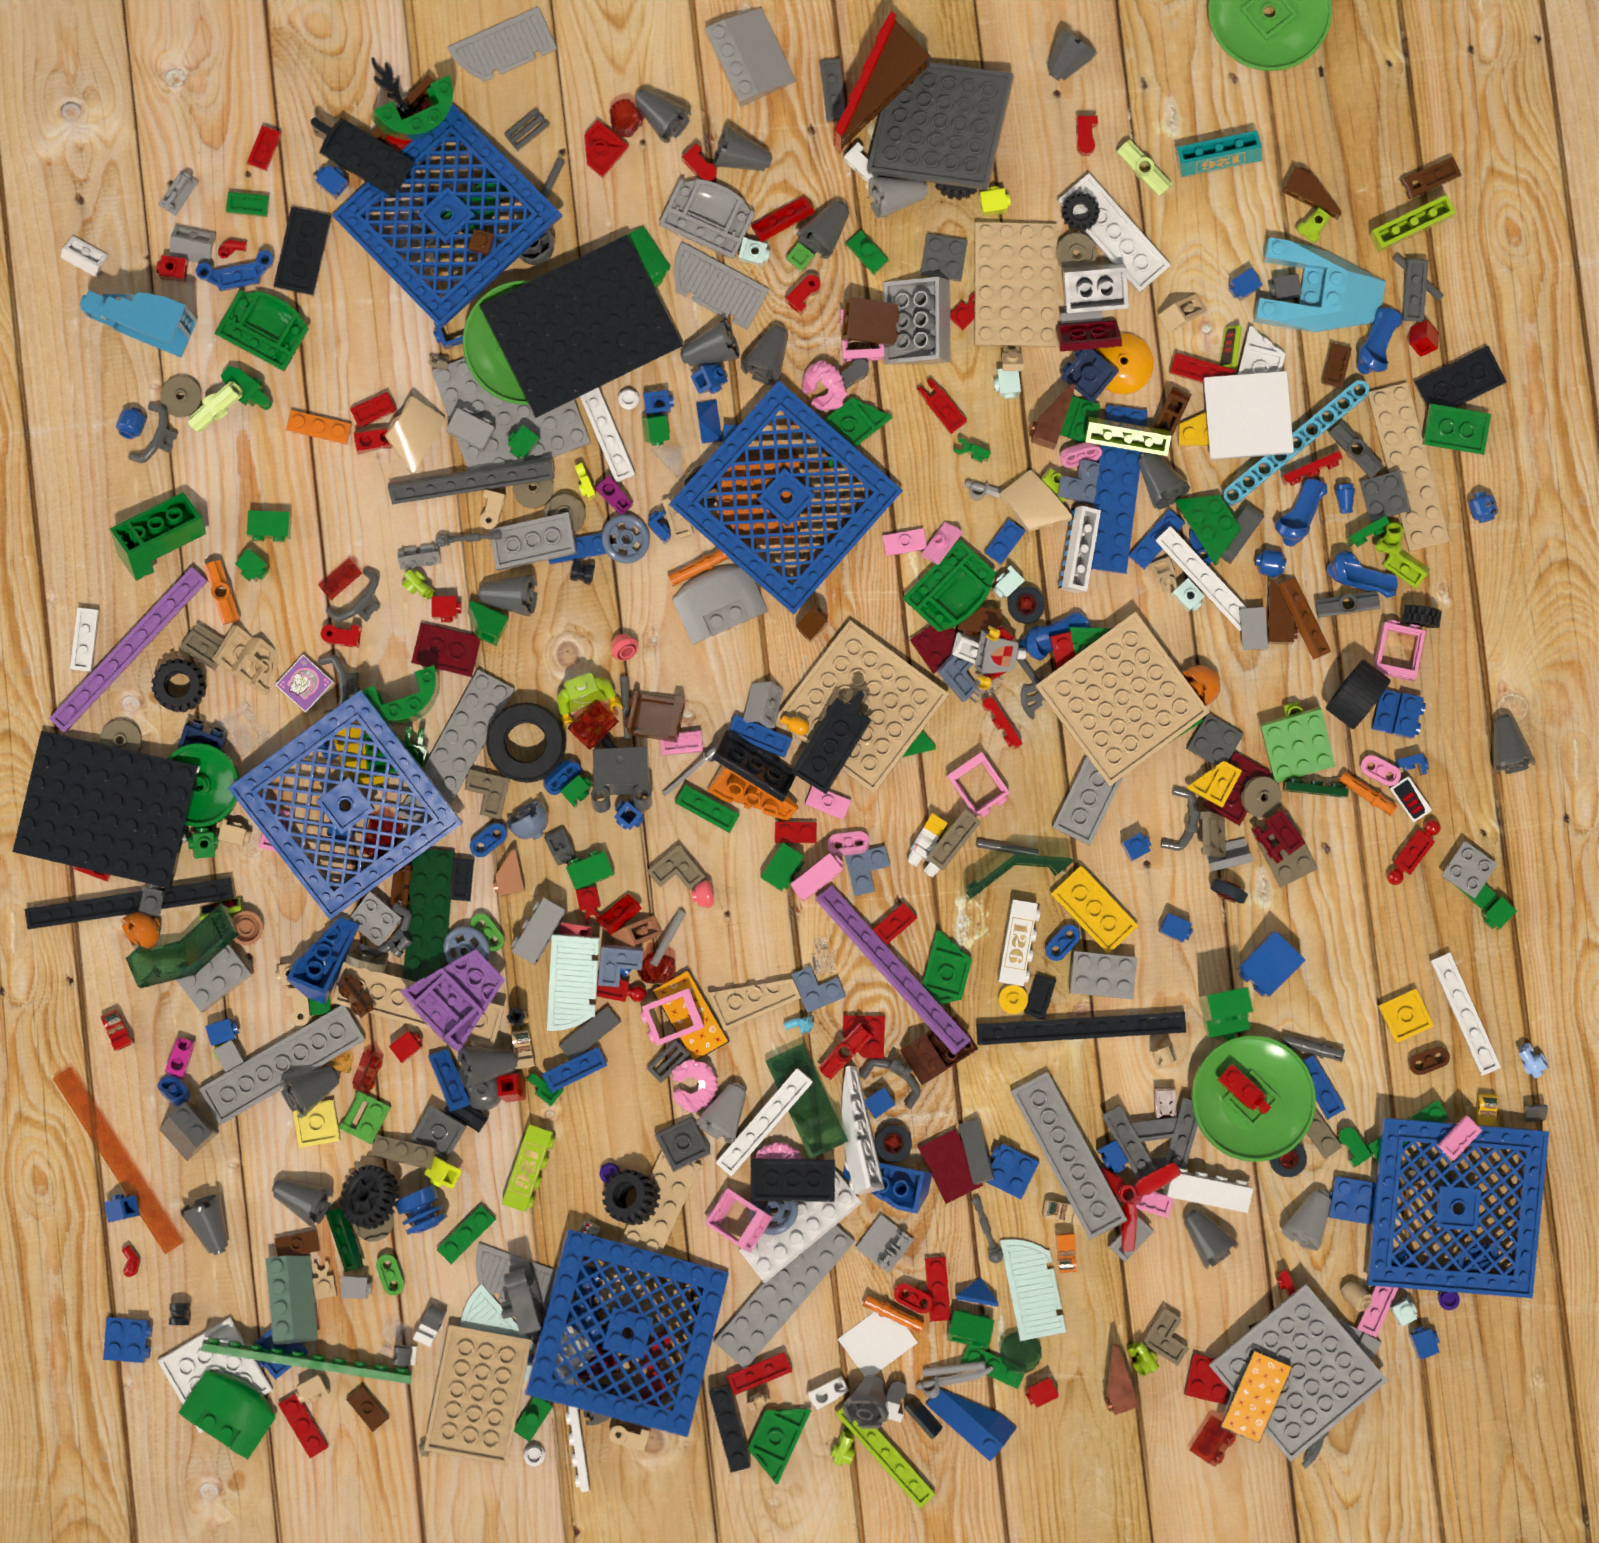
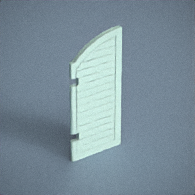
[547,934,600,1031]
[1000,1239,1067,1341]
[460,1284,537,1382]

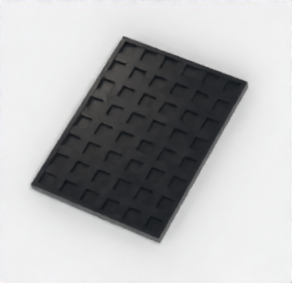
[479,235,683,419]
[12,731,200,889]

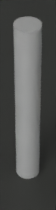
[650,910,686,966]
[923,1361,986,1377]

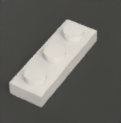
[70,608,99,672]

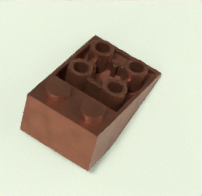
[900,1014,978,1085]

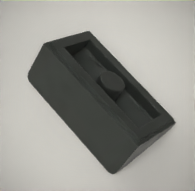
[904,1397,943,1439]

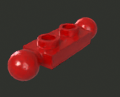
[1387,819,1441,885]
[596,975,646,1002]

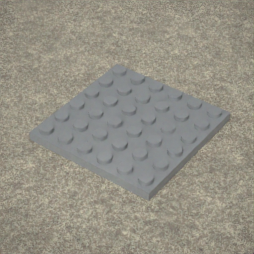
[431,358,591,470]
[1209,1283,1388,1462]

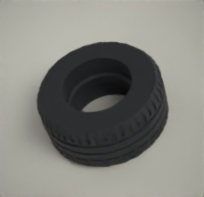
[486,702,566,783]

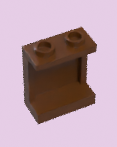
[841,297,900,347]
[624,690,686,743]

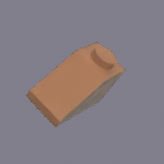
[493,850,525,897]
[611,915,663,947]

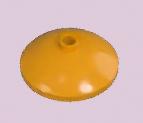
[1095,333,1154,395]

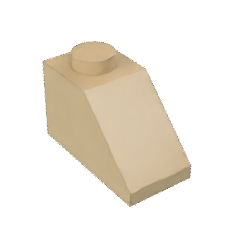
[1158,293,1207,333]

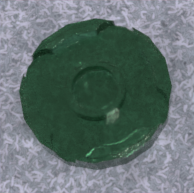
[1000,1331,1042,1374]

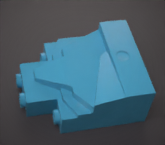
[79,290,197,358]

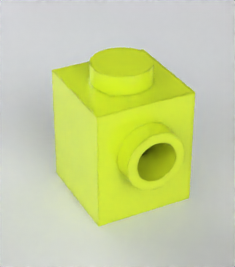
[979,186,1011,216]
[424,1156,462,1189]

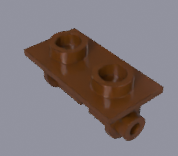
[390,866,413,908]
[337,974,375,1018]

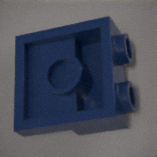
[1061,349,1119,403]
[177,719,228,750]

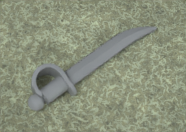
[965,480,1003,501]
[662,743,719,796]
[916,1366,993,1398]

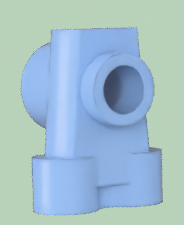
[1518,1043,1549,1078]

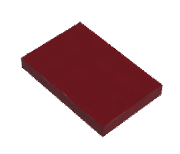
[1055,320,1122,352]
[411,623,481,677]
[1203,751,1270,826]
[918,1129,983,1204]

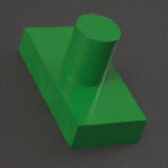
[846,230,889,275]
[514,1397,553,1442]

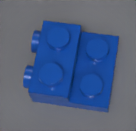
[1371,690,1426,739]
[986,1143,1039,1199]
[103,1317,152,1363]

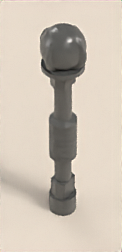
[435,531,502,547]
[972,1197,1003,1263]

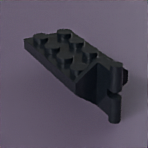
[311,118,415,198]
[791,690,872,794]

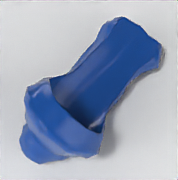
[1357,308,1403,375]
[1275,479,1328,547]
[1327,550,1398,598]
[1020,612,1091,661]

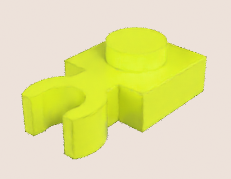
[574,463,596,500]

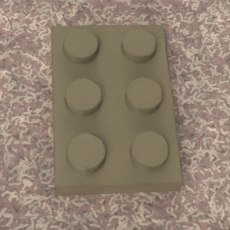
[1252,813,1318,888]

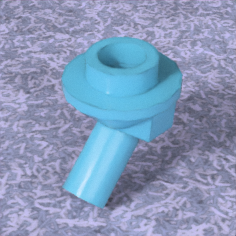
[783,1015,814,1035]

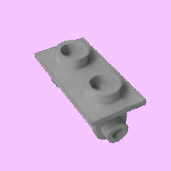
[159,171,198,216]
[397,544,441,570]

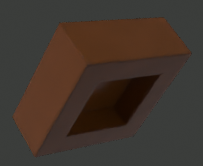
[468,229,495,256]

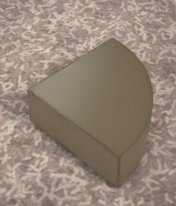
[429,354,450,370]

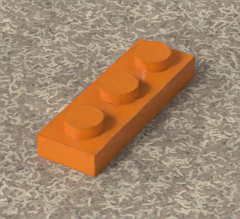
[286,410,352,445]

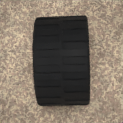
[1326,660,1391,729]

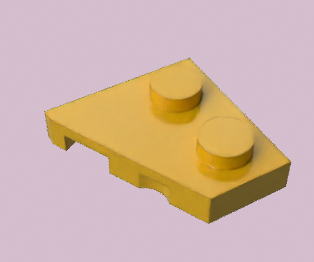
[1178,412,1209,447]
[1187,761,1242,808]

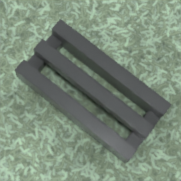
[504,109,549,151]
[647,1039,691,1083]

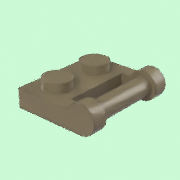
[1200,812,1226,859]

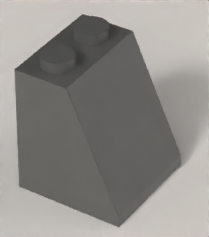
[160,1102,219,1161]

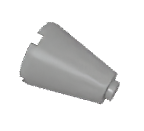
[869,177,928,218]
[696,1083,747,1143]
[1281,1190,1331,1251]

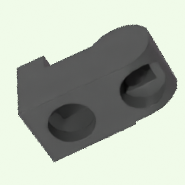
[836,359,869,390]

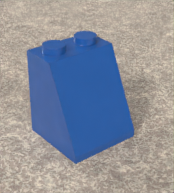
[1237,931,1306,997]

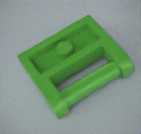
[338,1090,391,1145]

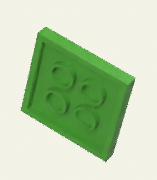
[1260,707,1335,783]

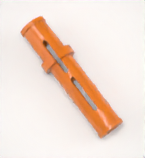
[668,550,729,587]
[1338,771,1398,816]
[862,1294,925,1333]

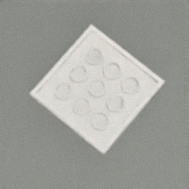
[1204,371,1294,460]
[158,1317,273,1433]

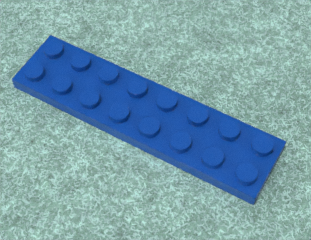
[1091,405,1148,574]

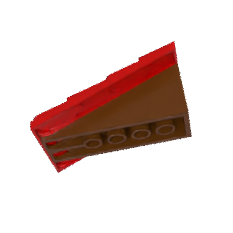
[834,10,931,155]

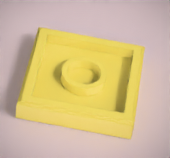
[293,1099,341,1148]

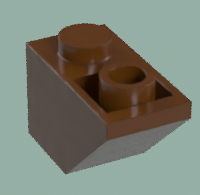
[796,606,828,643]
[957,607,1002,637]

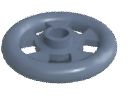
[602,514,650,564]
[443,926,490,965]
[750,1201,798,1235]

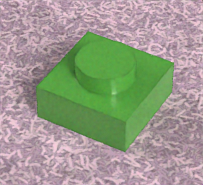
[786,242,815,272]

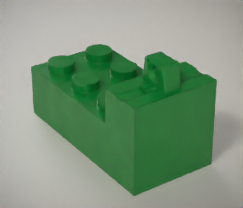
[109,492,207,581]
[1199,987,1253,1042]

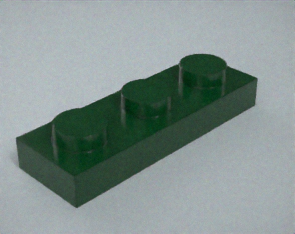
[1283,779,1349,798]
[325,1207,364,1272]

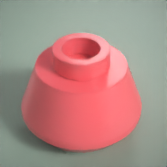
[611,634,638,661]
[691,880,714,908]

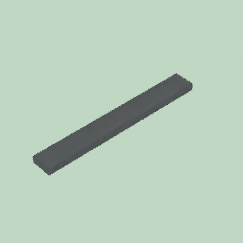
[388,457,555,504]

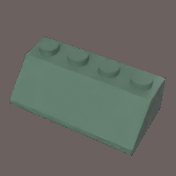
[266,1256,318,1345]

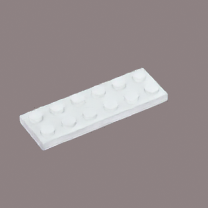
[1058,174,1171,293]
[739,1171,862,1283]

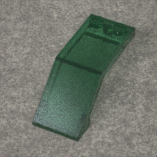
[964,854,1074,901]
[125,903,239,988]
[765,1043,848,1159]

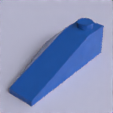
[287,917,359,1004]
[843,1163,932,1214]
[926,1389,1016,1461]

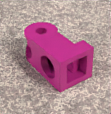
[165,1036,195,1079]

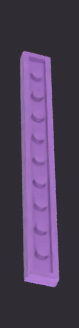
[49,567,208,733]
[815,886,971,1055]

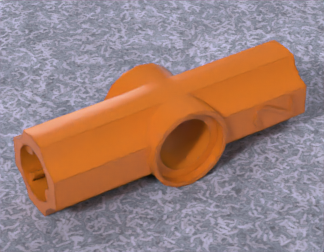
[203,560,240,625]

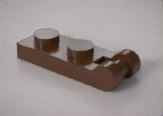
[1400,157,1462,200]

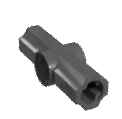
[1328,421,1384,479]
[1315,591,1380,618]

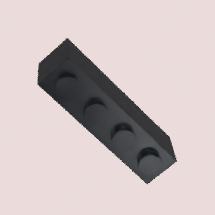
[708,1384,751,1473]

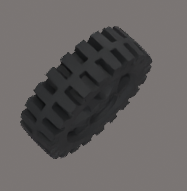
[340,1165,400,1229]

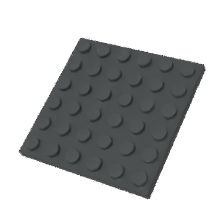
[867,62,1014,190]

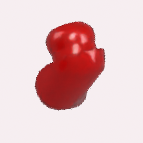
[218,239,247,259]
[121,1245,140,1277]

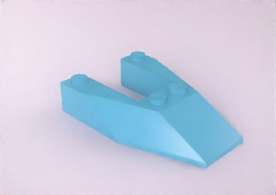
[1254,237,1386,332]

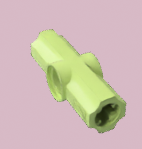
[1117,140,1172,197]
[188,381,243,432]

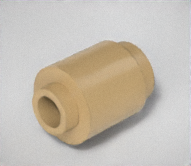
[1341,1282,1372,1312]

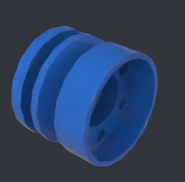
[396,1185,448,1235]

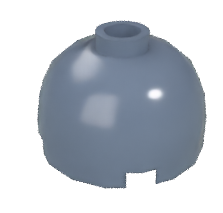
[506,801,549,840]

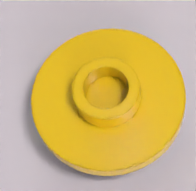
[999,985,1028,1014]

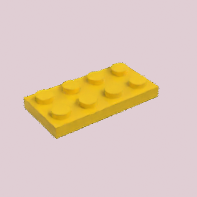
[1051,866,1138,954]

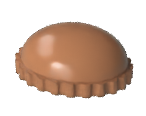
[228,910,264,946]

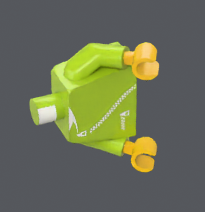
[557,673,623,730]

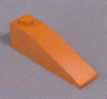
[707,765,799,821]

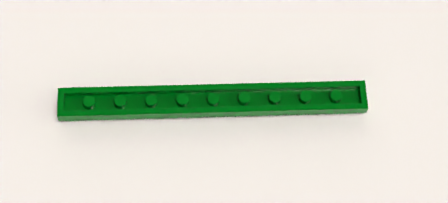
[201,1337,412,1384]

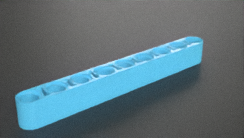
[1222,380,1369,506]

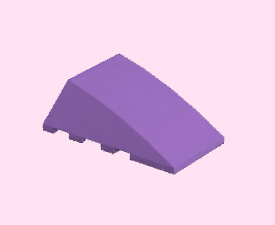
[400,950,505,1052]

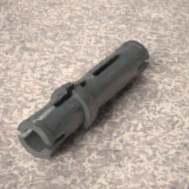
[1281,1033,1345,1062]

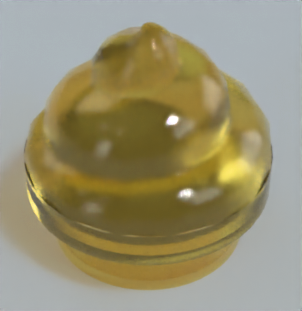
[332,1052,353,1073]

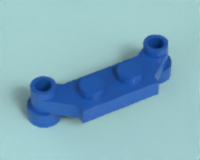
[195,250,274,292]

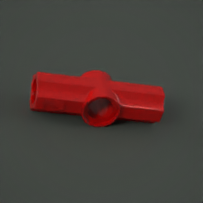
[818,1022,874,1080]

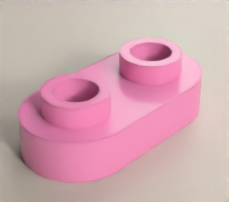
[1060,442,1102,468]
[1360,755,1401,786]
[828,831,869,856]

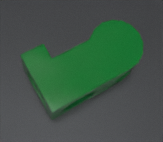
[1337,1127,1372,1167]

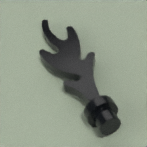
[371,58,410,115]

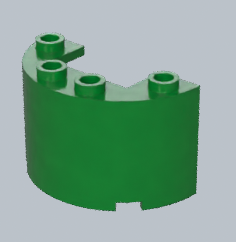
[371,75,453,140]
[354,665,440,725]

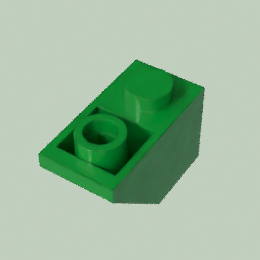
[468,601,509,646]

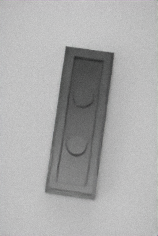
[819,58,846,122]
[1403,259,1429,322]
[559,1006,620,1060]
[959,1118,995,1185]

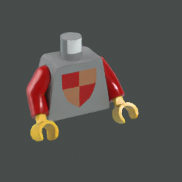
[975,626,1026,690]

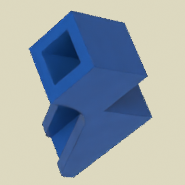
[568,1264,603,1346]

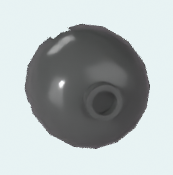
[519,230,555,265]
[464,1078,502,1111]

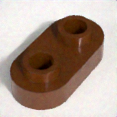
[1408,1047,1450,1075]

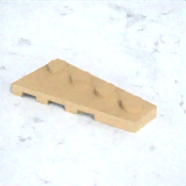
[708,979,801,1031]

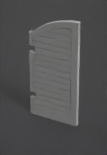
[447,7,557,82]
[674,242,769,330]
[476,1243,557,1313]

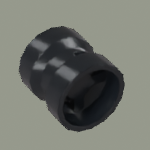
[570,560,595,585]
[168,1303,191,1325]

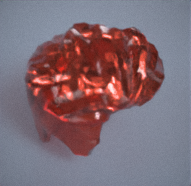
[609,99,644,137]
[637,952,676,985]

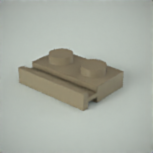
[180,623,224,671]

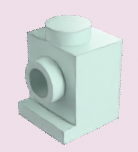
[739,237,771,267]
[992,565,1025,599]
[1390,1297,1418,1327]

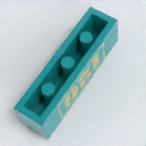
[1177,130,1262,177]

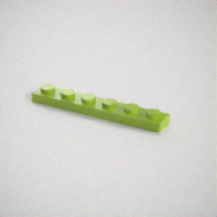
[835,1407,936,1508]

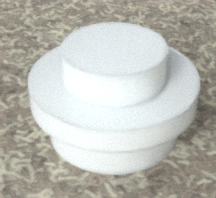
[618,389,639,410]
[524,1445,545,1466]

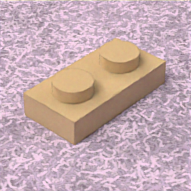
[662,496,694,541]

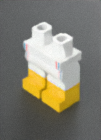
[907,813,952,878]

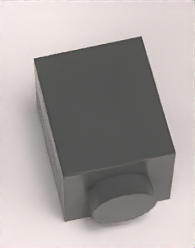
[1269,274,1302,301]

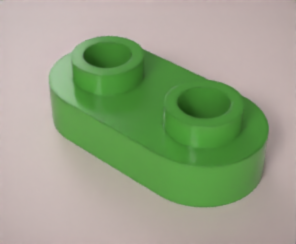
[470,914,505,951]
[376,1254,405,1296]

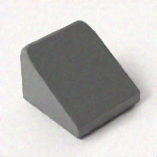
[1523,1104,1548,1122]

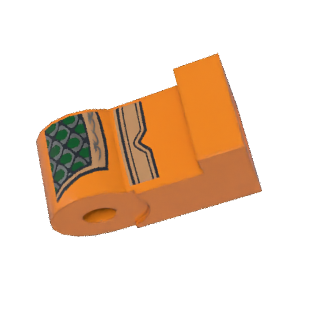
[1055,1233,1077,1273]

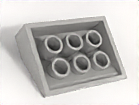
[705,8,796,107]
[884,277,951,365]

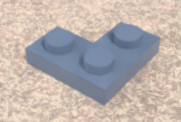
[1058,460,1099,505]
[937,654,978,702]
[845,846,890,896]
[598,944,644,987]
[791,967,846,1013]

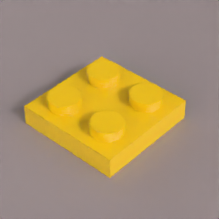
[1378,988,1434,1044]

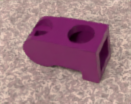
[595,476,633,515]

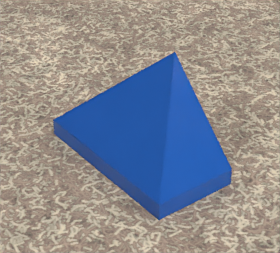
[696,400,722,444]
[956,1277,998,1307]

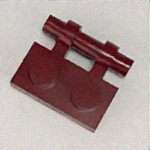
[1252,810,1306,864]

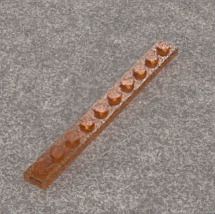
[53,1067,184,1254]

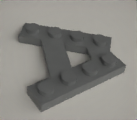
[1102,1097,1198,1180]

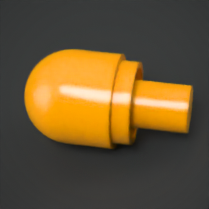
[780,715,809,736]

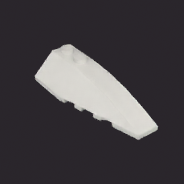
[842,1066,885,1195]

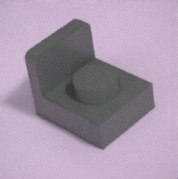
[544,828,576,866]
[139,884,166,916]

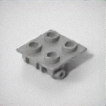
[1442,841,1498,899]
[348,891,402,947]
[856,1214,914,1273]

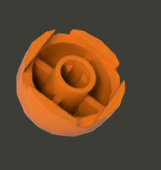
[1181,665,1221,706]
[121,912,160,955]

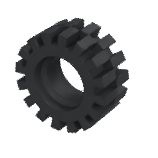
[1062,192,1100,232]
[1402,605,1442,628]

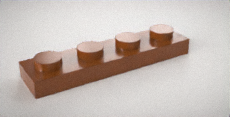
[1277,577,1331,660]

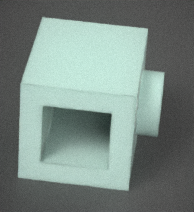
[994,369,1021,400]
[1171,578,1205,612]

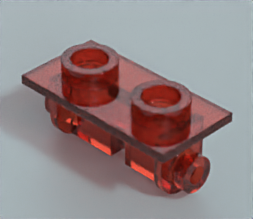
[318,558,363,601]
[352,1049,384,1094]

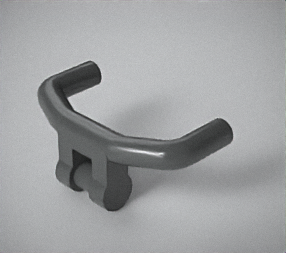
[128,403,178,463]
[326,567,380,622]
[318,655,360,715]
[1161,787,1200,851]
[358,903,413,958]
[859,1058,921,1109]

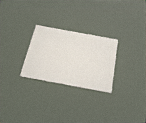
[838,1312,918,1377]

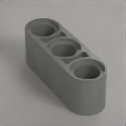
[1221,504,1265,564]

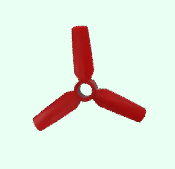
[1097,1163,1181,1252]

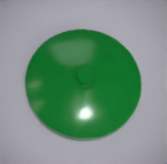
[167,744,240,827]

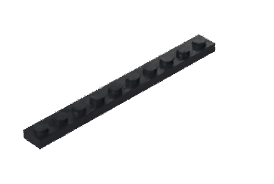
[25,878,235,930]
[976,1012,1186,1045]

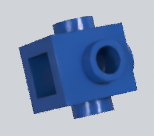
[691,363,728,394]
[614,799,645,830]

